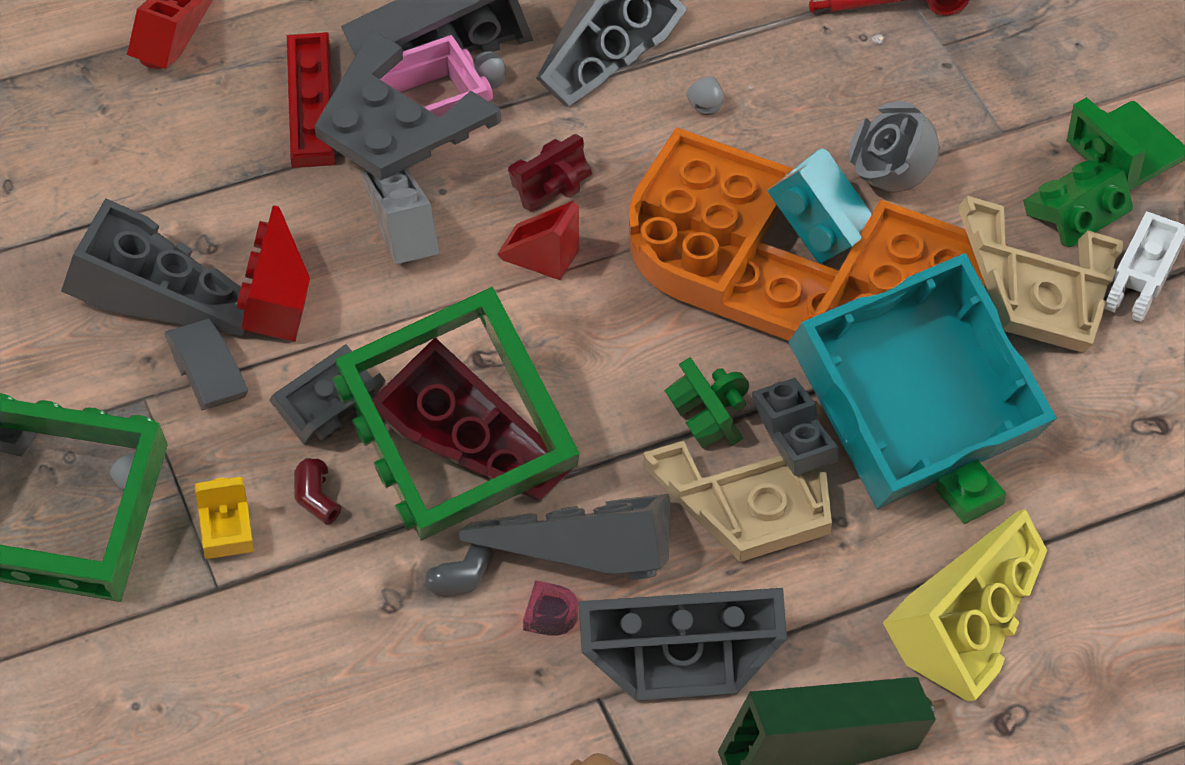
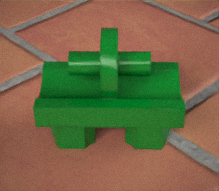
[664,357,749,448]

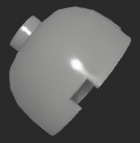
[848,101,940,192]

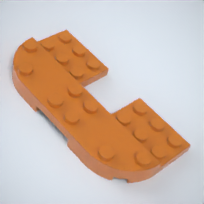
[629,127,1007,341]

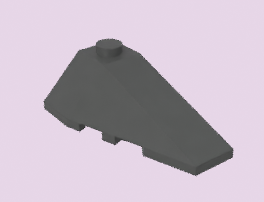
[536,0,688,107]
[61,198,245,336]

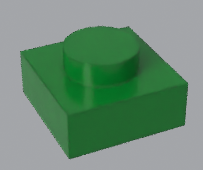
[936,459,1006,524]

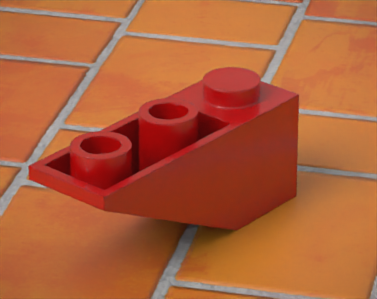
[236,205,310,342]

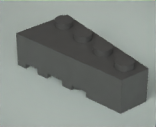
[341,0,533,55]

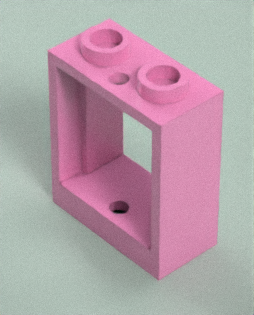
[380,35,493,117]

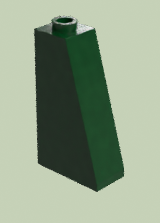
[718,677,936,765]

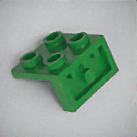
[1066,97,1185,191]

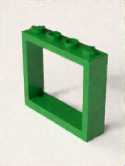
[332,286,580,541]
[0,393,168,602]

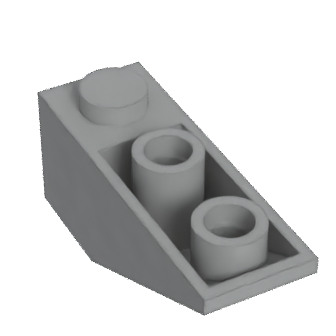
[361,168,440,264]

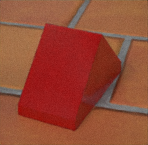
[497,201,579,280]

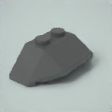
[578,588,787,700]

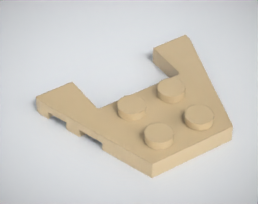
[958,196,1123,353]
[643,401,832,562]

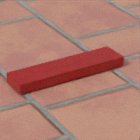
[286,32,335,168]

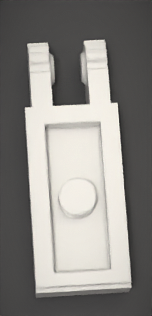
[1105,211,1185,322]

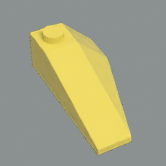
[883,509,1047,702]

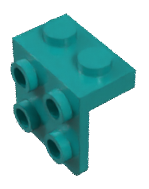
[767,148,872,264]

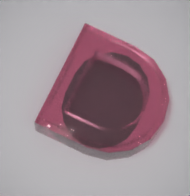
[523,580,578,636]

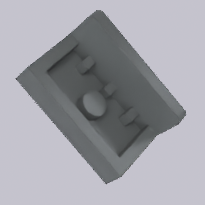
[269,344,386,445]

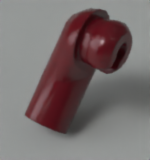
[294,458,341,525]

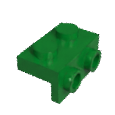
[1023,161,1133,247]

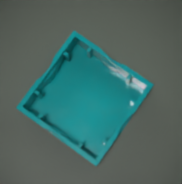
[788,253,1057,509]

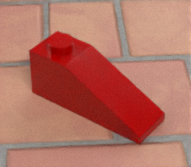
[127,0,213,69]

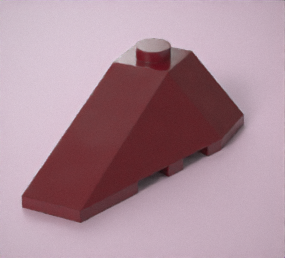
[372,337,574,502]

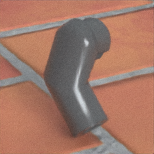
[425,543,493,596]

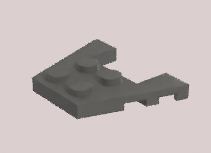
[315,29,502,180]

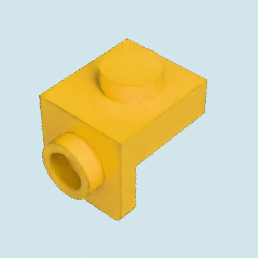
[194,477,254,559]

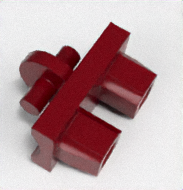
[508,134,592,212]

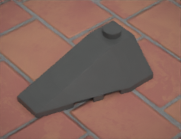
[459,494,670,580]

